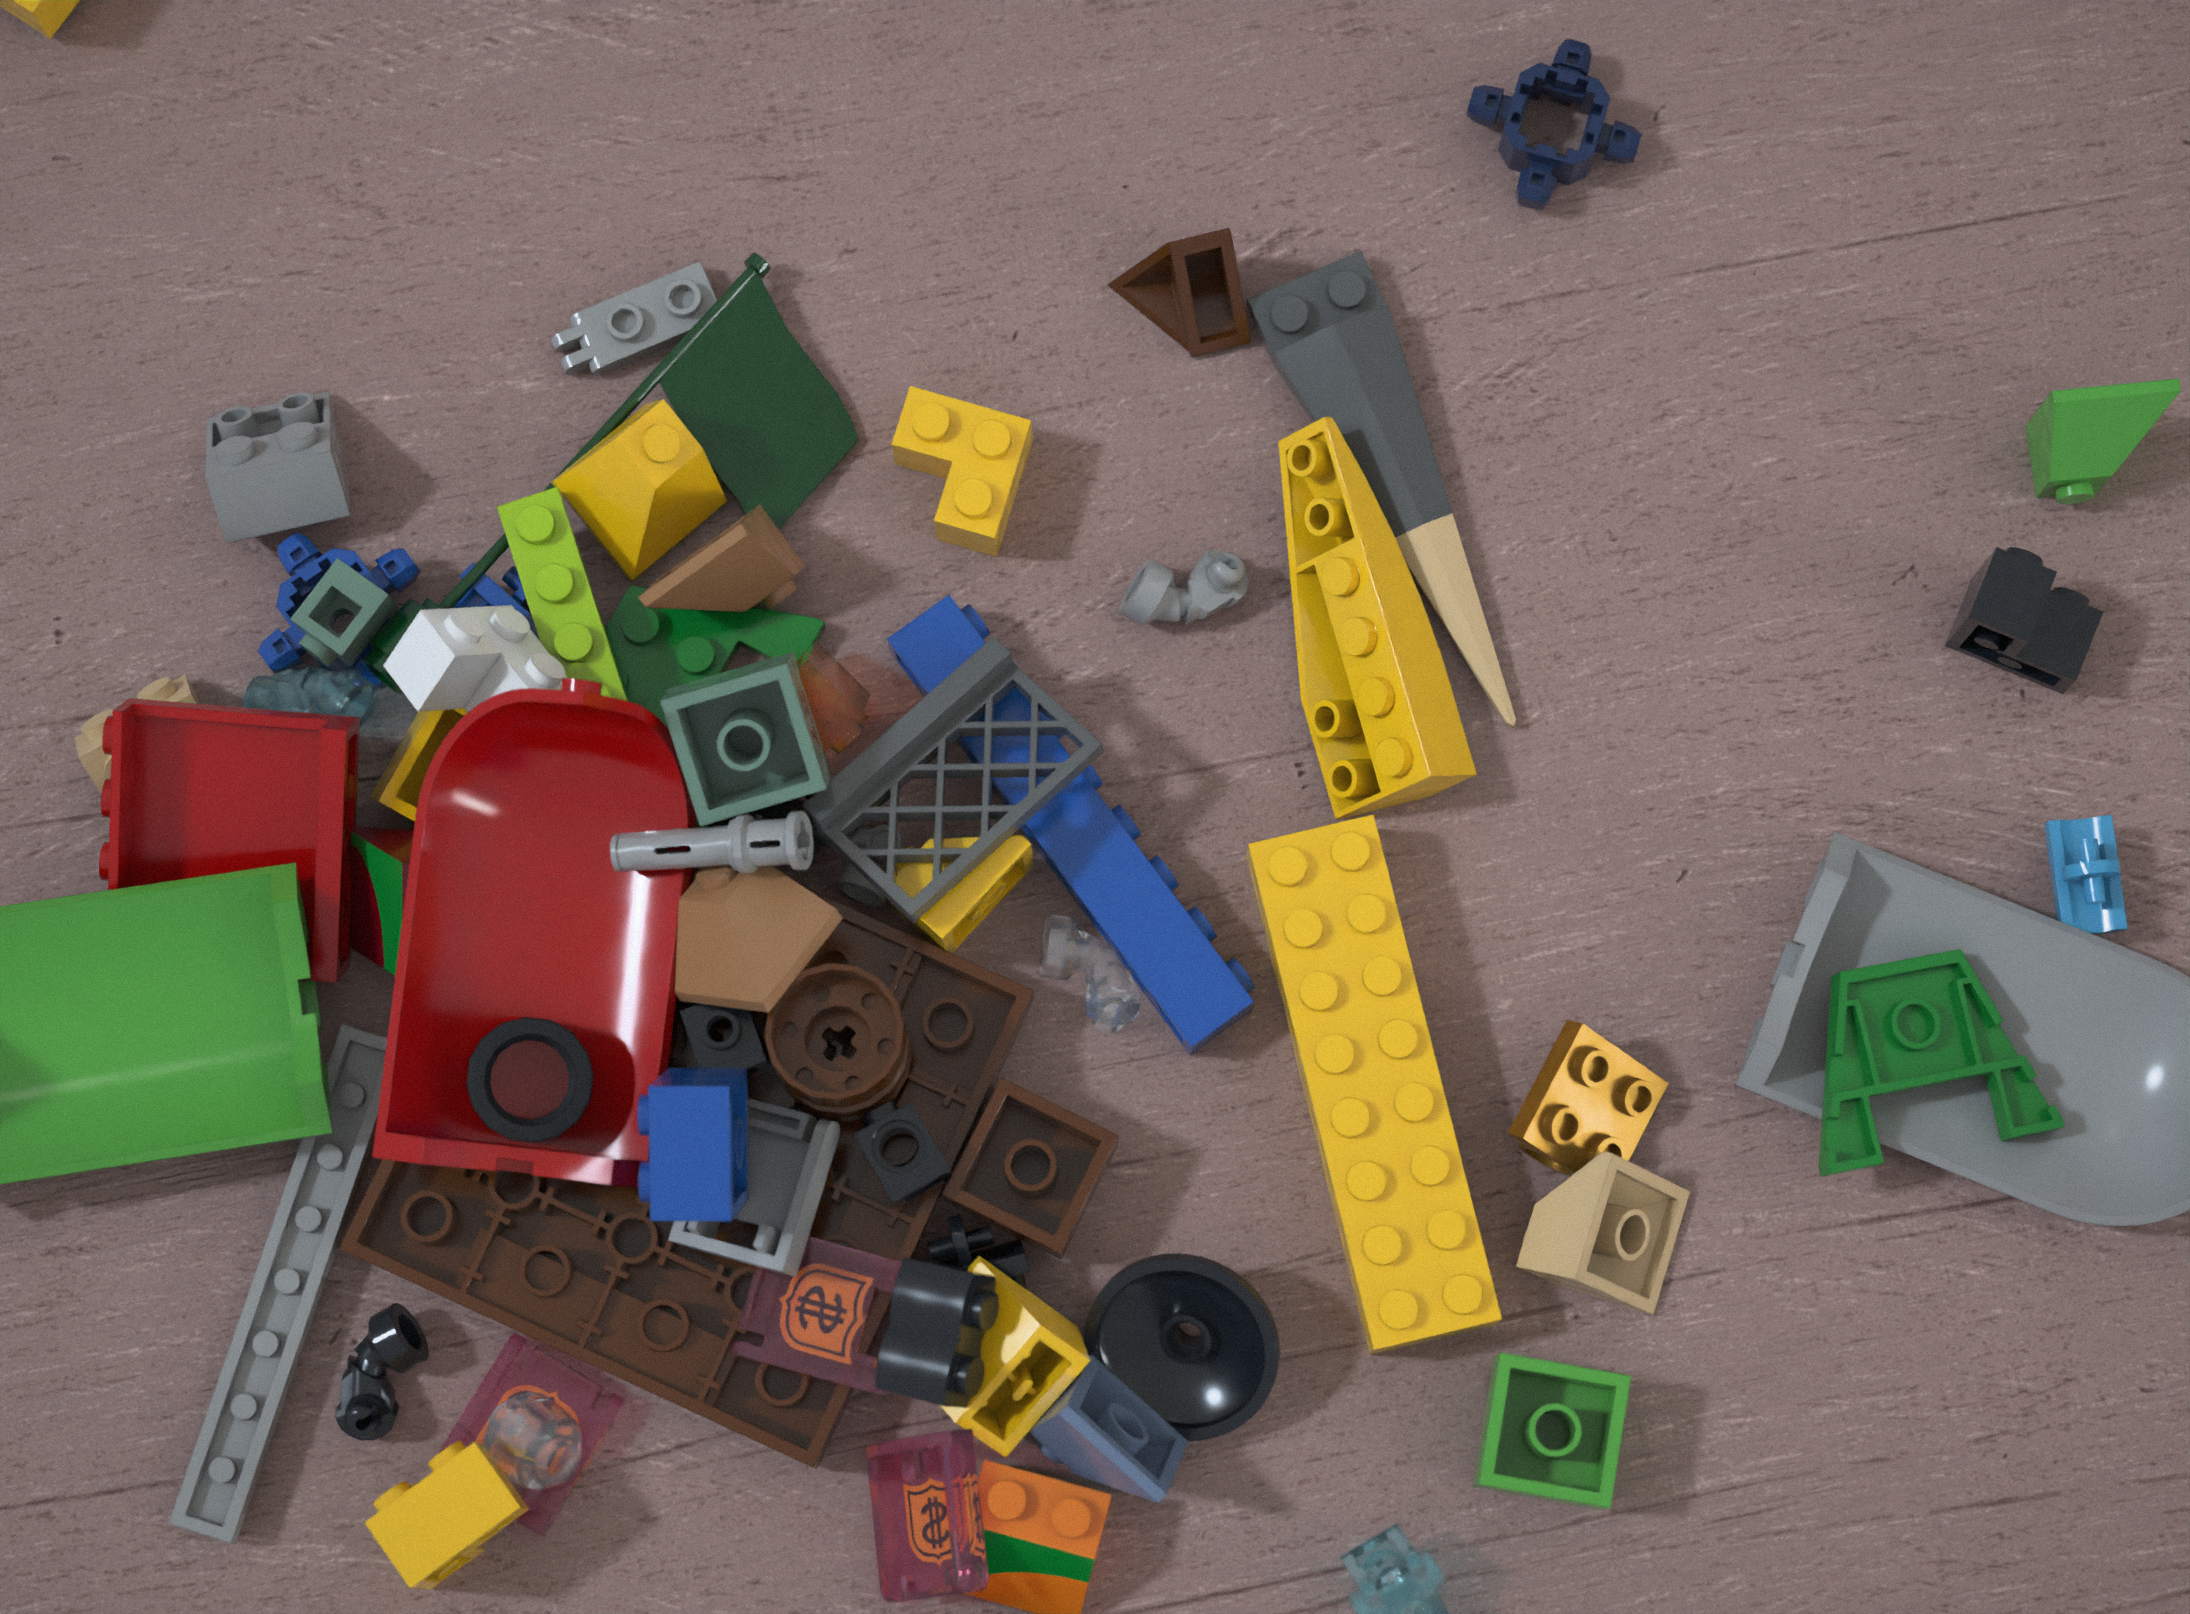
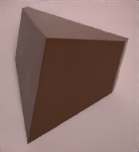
[1107,228,1251,357]

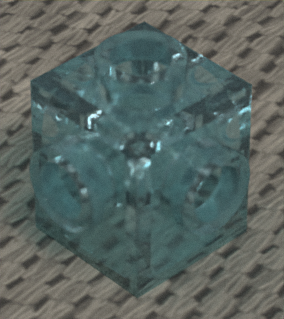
[1340,1523,1449,1614]

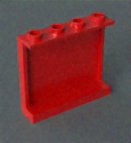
[99,698,360,983]

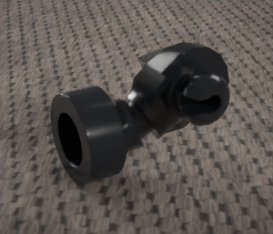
[335,1303,429,1440]

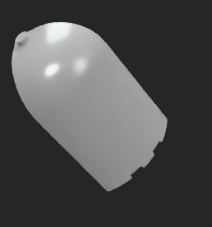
[1736,832,2190,1226]

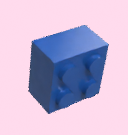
[637,1068,749,1221]

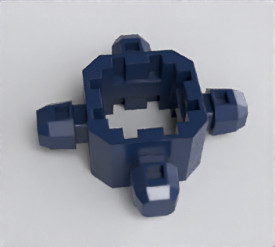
[1466,39,1642,210]

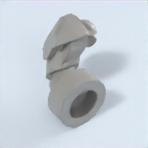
[1118,550,1249,625]

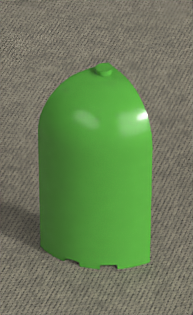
[0,862,333,1184]

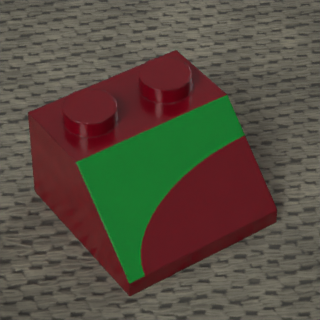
[351,826,414,976]

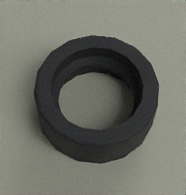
[466,1017,594,1143]

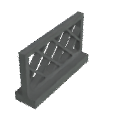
[802,636,1104,924]

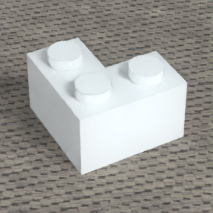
[383,605,568,713]

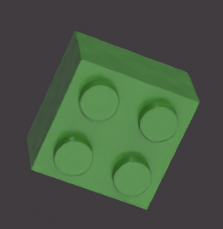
[1472,1352,1631,1510]

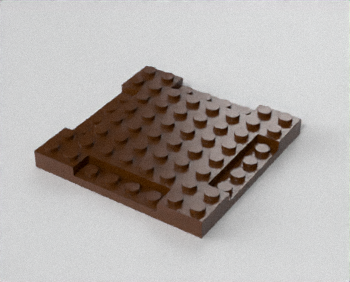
[339,867,1035,1469]

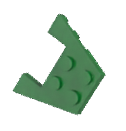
[605,585,826,828]
[1819,949,2065,1177]

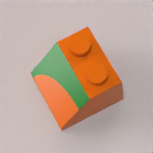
[951,1459,1112,1614]

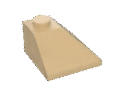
[1516,1152,1690,1315]

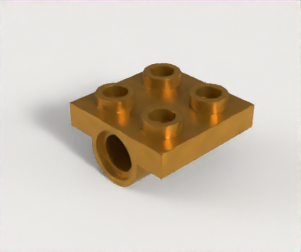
[1507,1019,1669,1177]

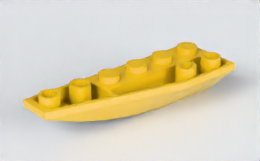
[1278,417,1477,819]

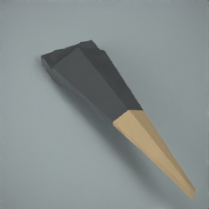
[1246,251,1516,728]

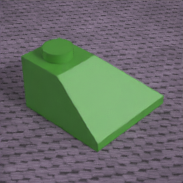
[2026,378,2181,504]

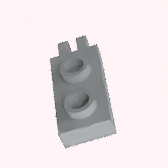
[551,261,717,376]

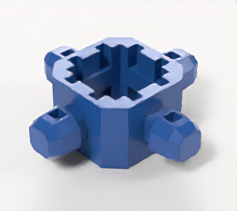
[258,533,420,690]

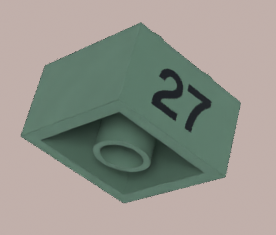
[660,652,832,826]

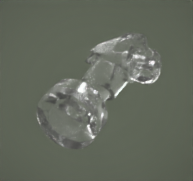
[1040,914,1141,1034]

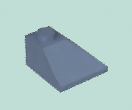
[1029,1354,1188,1503]

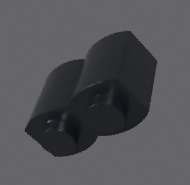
[875,1257,999,1408]

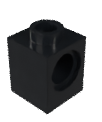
[853,1100,952,1209]

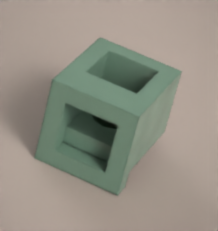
[290,558,399,667]

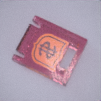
[731,1236,902,1397]
[429,1332,626,1536]
[865,1429,988,1603]

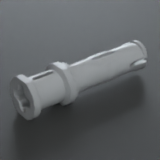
[610,811,814,874]

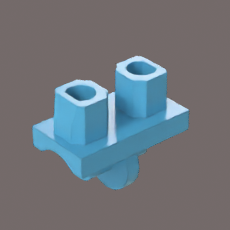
[2044,815,2128,935]

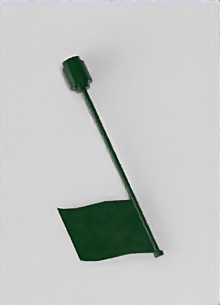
[362,252,859,694]

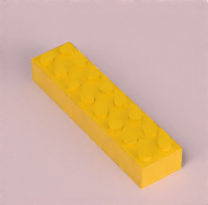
[1246,814,1502,1355]

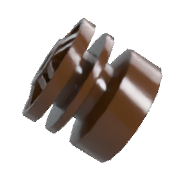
[764,963,912,1122]

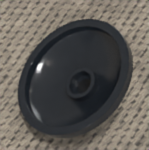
[1084,1253,1280,1441]

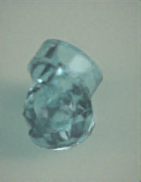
[243,666,379,727]

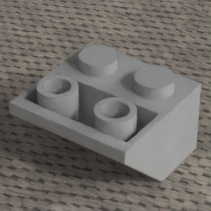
[205,391,350,543]

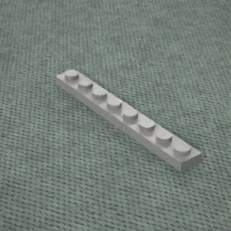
[169,1024,387,1544]

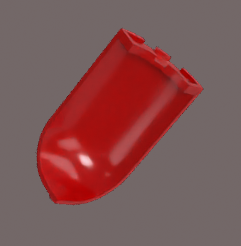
[372,678,696,1187]

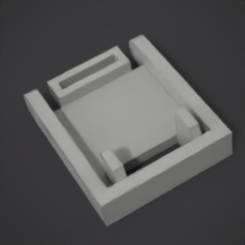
[668,1098,840,1278]

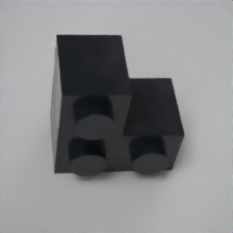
[1945,547,2103,694]

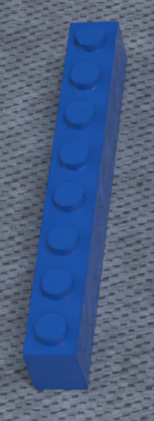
[887,595,1256,1056]

